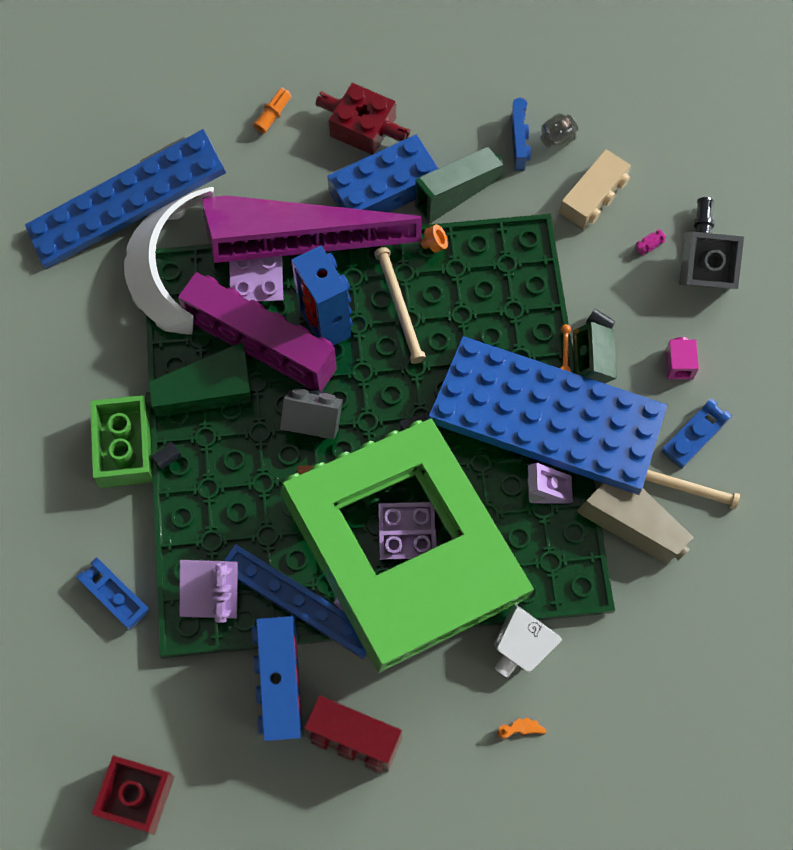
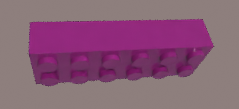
[178,272,337,391]

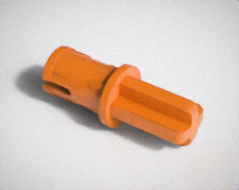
[253,88,291,134]

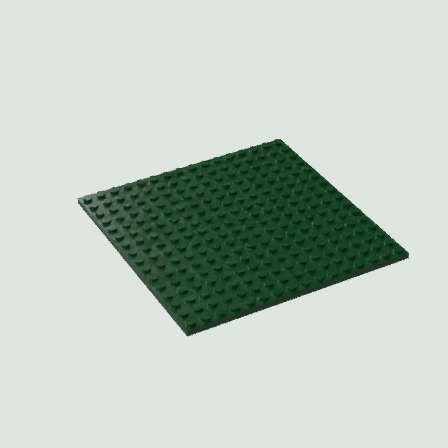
[146,214,615,658]

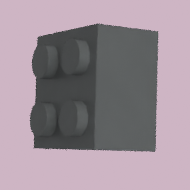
[679,231,744,289]

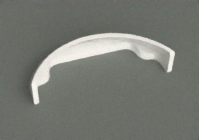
[124,187,214,335]

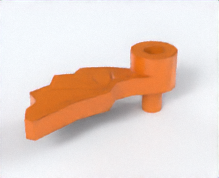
[497,717,546,740]

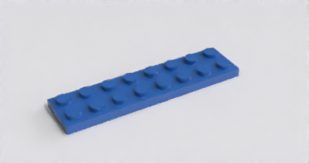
[24,129,227,269]

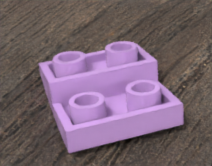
[379,502,436,559]

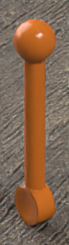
[561,324,571,372]

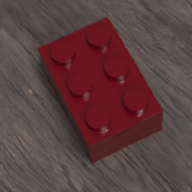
[305,695,402,773]

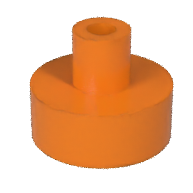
[421,224,448,253]

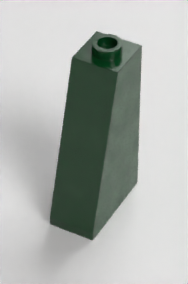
[415,147,503,224]
[146,343,253,417]

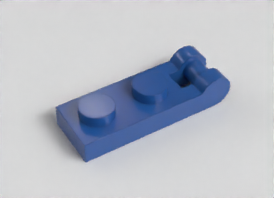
[511,98,531,171]
[661,398,732,469]
[76,557,150,631]

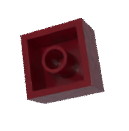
[91,755,175,835]

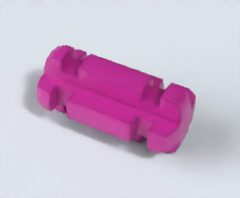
[635,229,666,255]

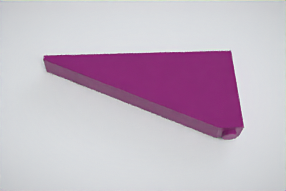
[202,195,422,263]

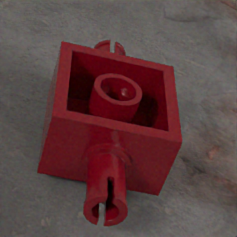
[315,83,411,155]

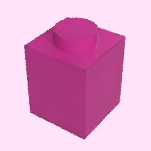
[665,337,699,379]

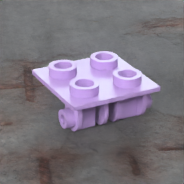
[229,256,283,301]
[180,560,238,623]

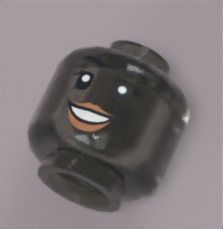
[540,113,578,151]

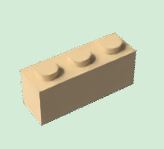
[559,149,631,230]

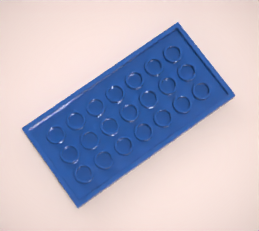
[428,336,667,495]

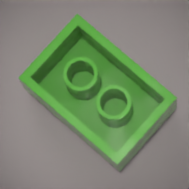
[90,395,153,488]

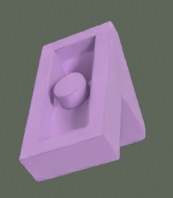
[528,463,573,503]

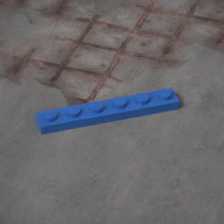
[224,544,367,660]

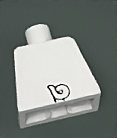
[494,605,562,678]

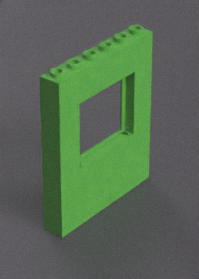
[280,418,534,673]

